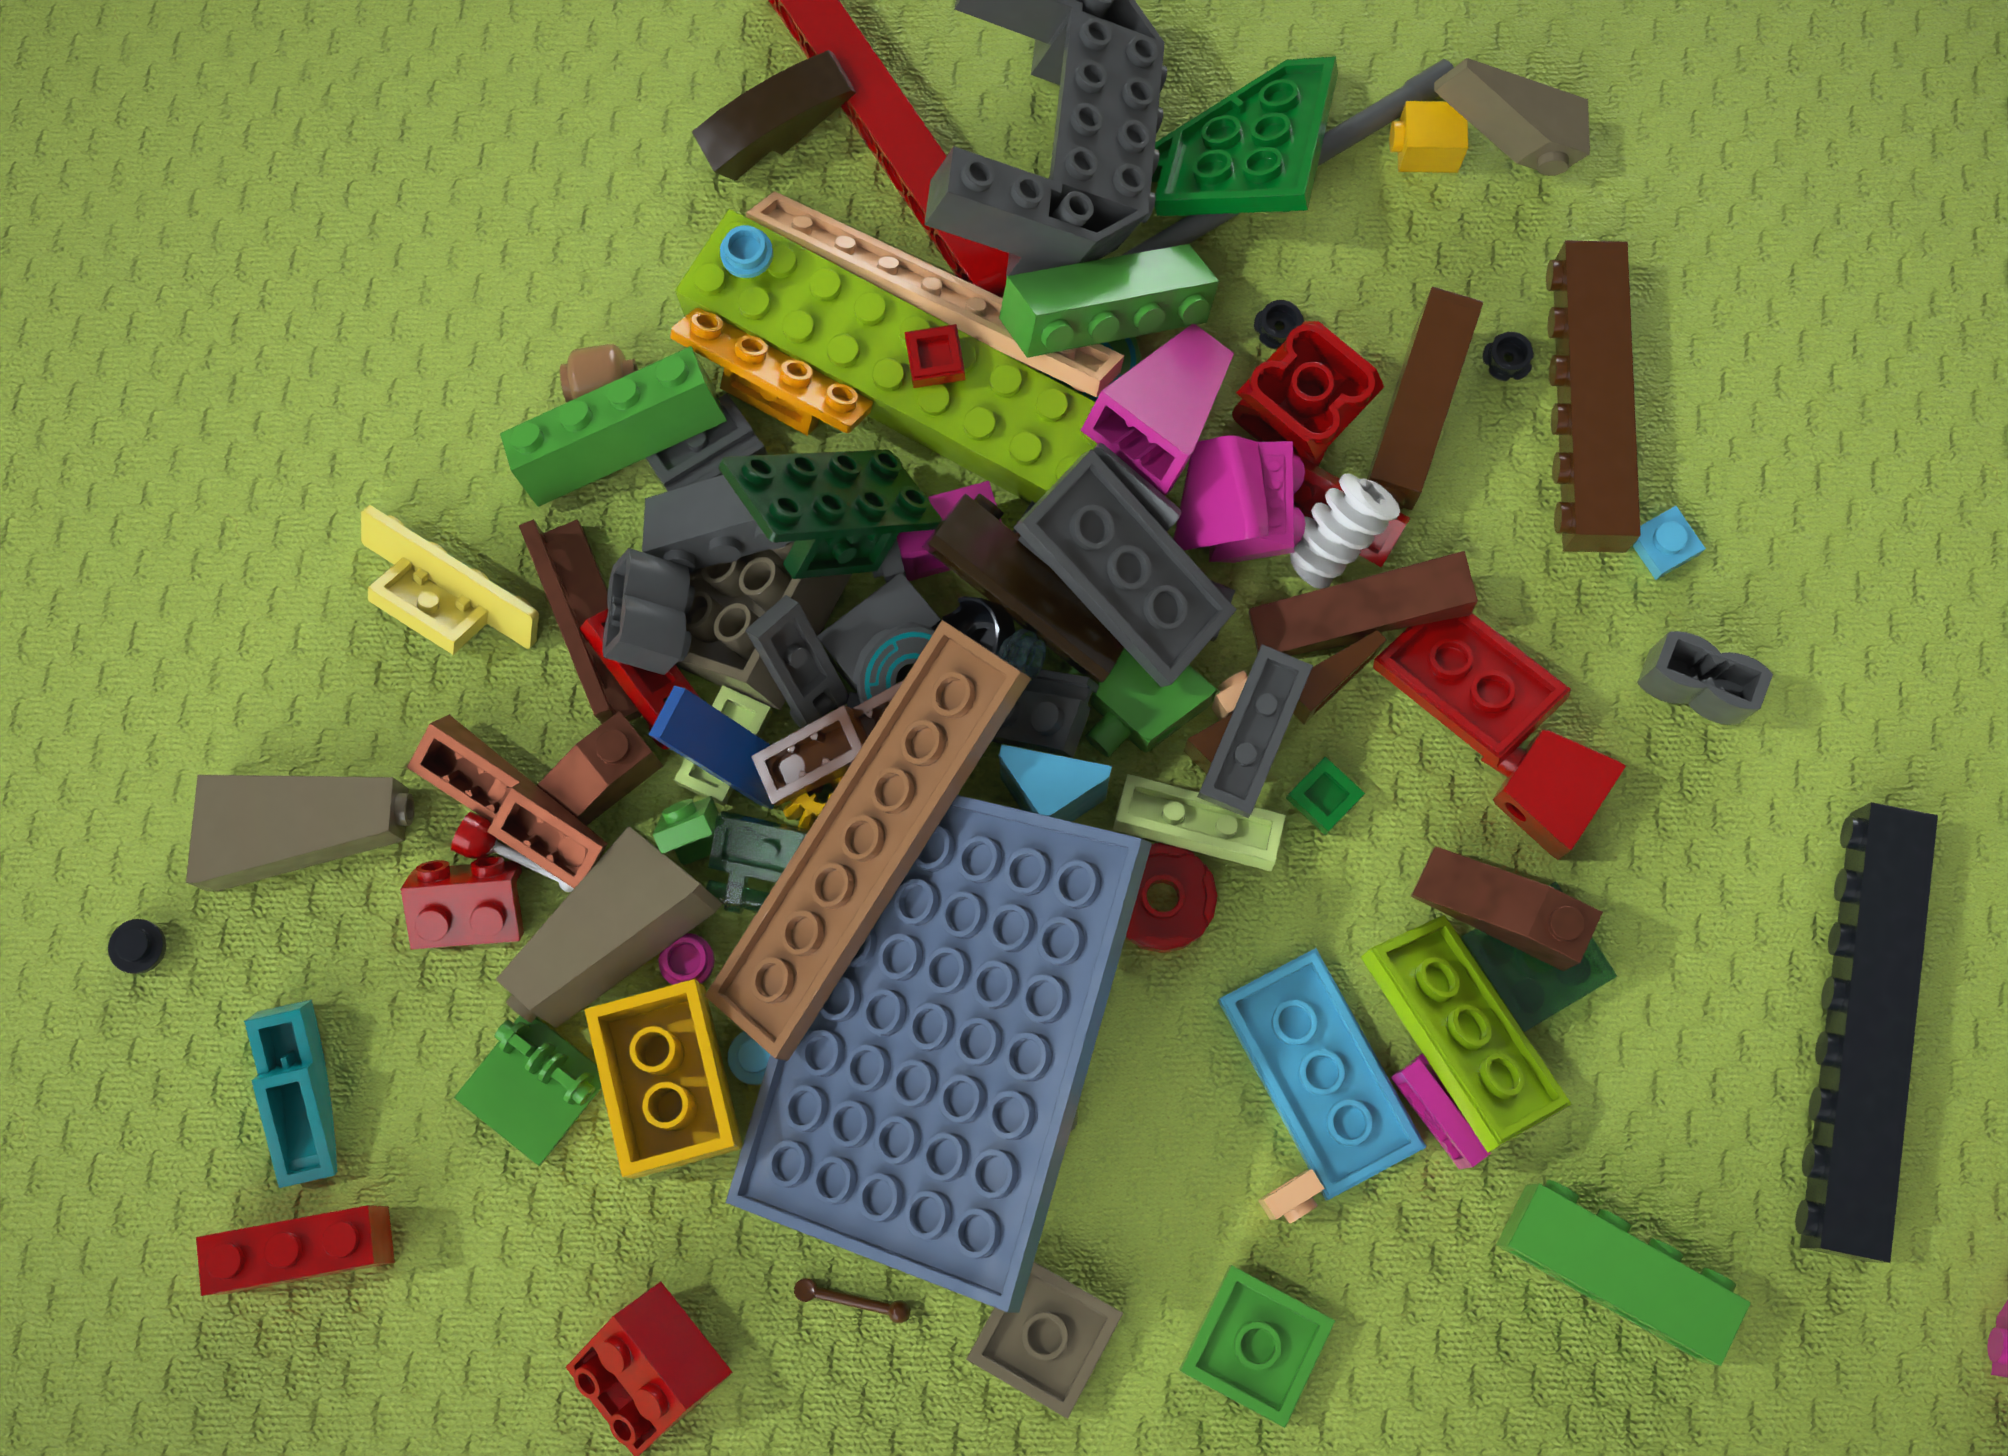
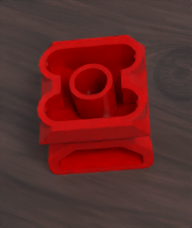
[1232,321,1385,466]

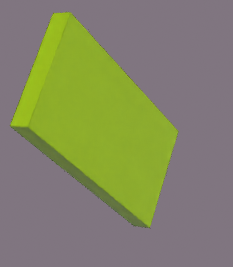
[1360,915,1572,1153]

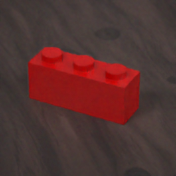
[196,1205,395,1296]

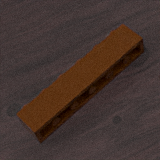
[1546,240,1641,553]

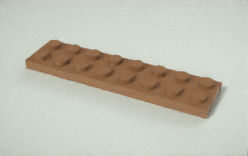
[705,620,1031,1061]

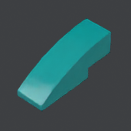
[244,999,338,1188]

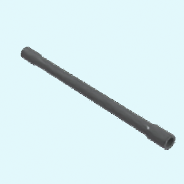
[1121,59,1454,256]

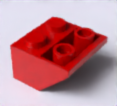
[565,1281,733,1456]

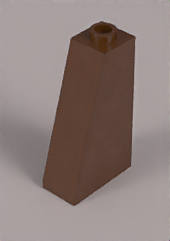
[1367,286,1483,510]

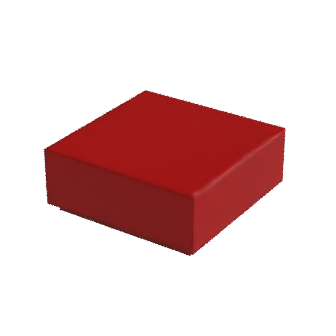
[904,324,966,388]

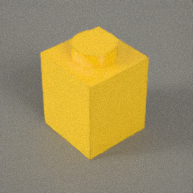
[1389,101,1468,173]

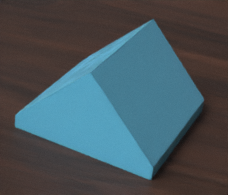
[999,744,1112,822]

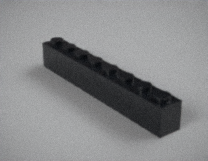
[1795,802,1938,1263]

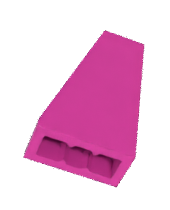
[1080,324,1234,495]

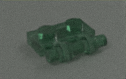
[706,811,810,914]

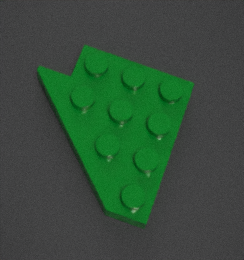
[1152,56,1338,216]

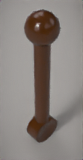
[794,1278,910,1323]

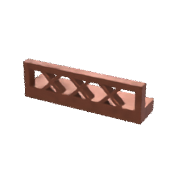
[519,519,642,724]

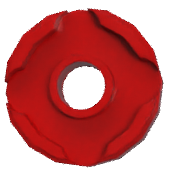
[1125,843,1218,953]

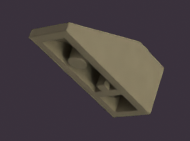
[1434,58,1590,176]

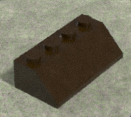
[922,494,1124,682]

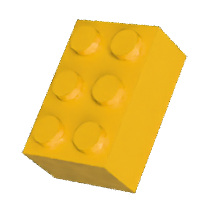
[584,979,743,1179]

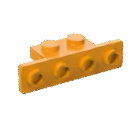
[670,308,873,436]

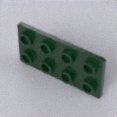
[718,450,942,579]

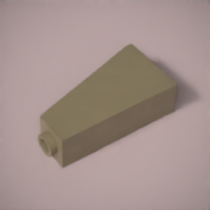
[186,775,414,892]
[496,826,722,1028]

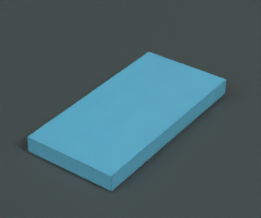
[1218,948,1426,1200]

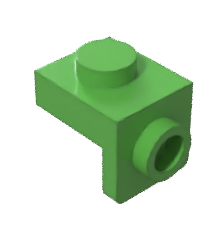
[652,796,731,865]

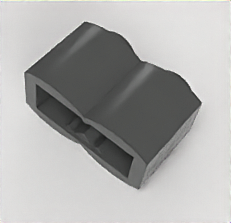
[603,548,695,675]
[1637,631,1773,725]

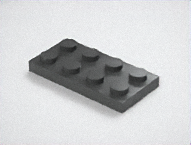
[1014,449,1237,687]

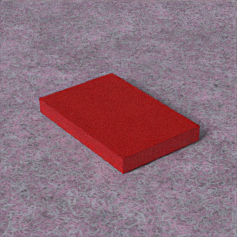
[1373,613,1571,767]

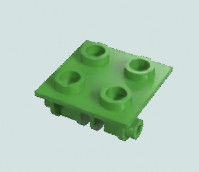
[454,1016,602,1166]

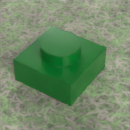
[1286,756,1365,836]

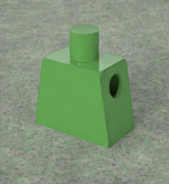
[1085,648,1217,758]

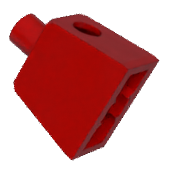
[1481,729,1626,860]

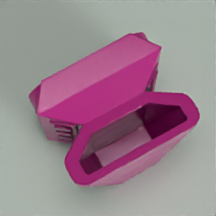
[1173,435,1306,563]

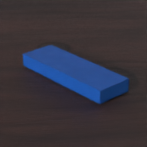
[649,686,774,809]

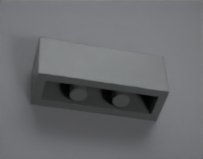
[642,475,795,574]

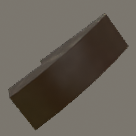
[692,50,856,181]

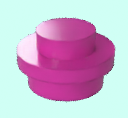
[659,933,715,985]

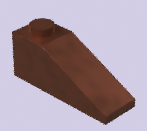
[537,711,663,826]
[1411,846,1603,971]

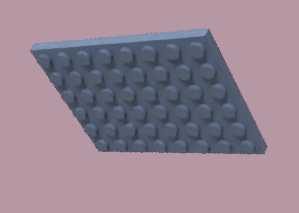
[725,795,1152,1313]

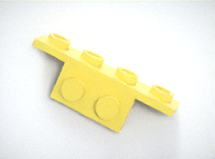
[361,505,539,655]

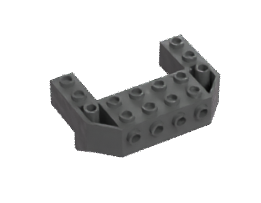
[924,0,1167,278]

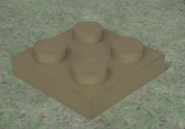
[966,1262,1123,1419]

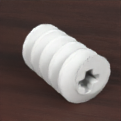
[1290,473,1400,589]

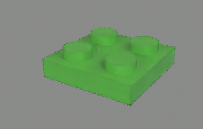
[1179,1265,1335,1428]

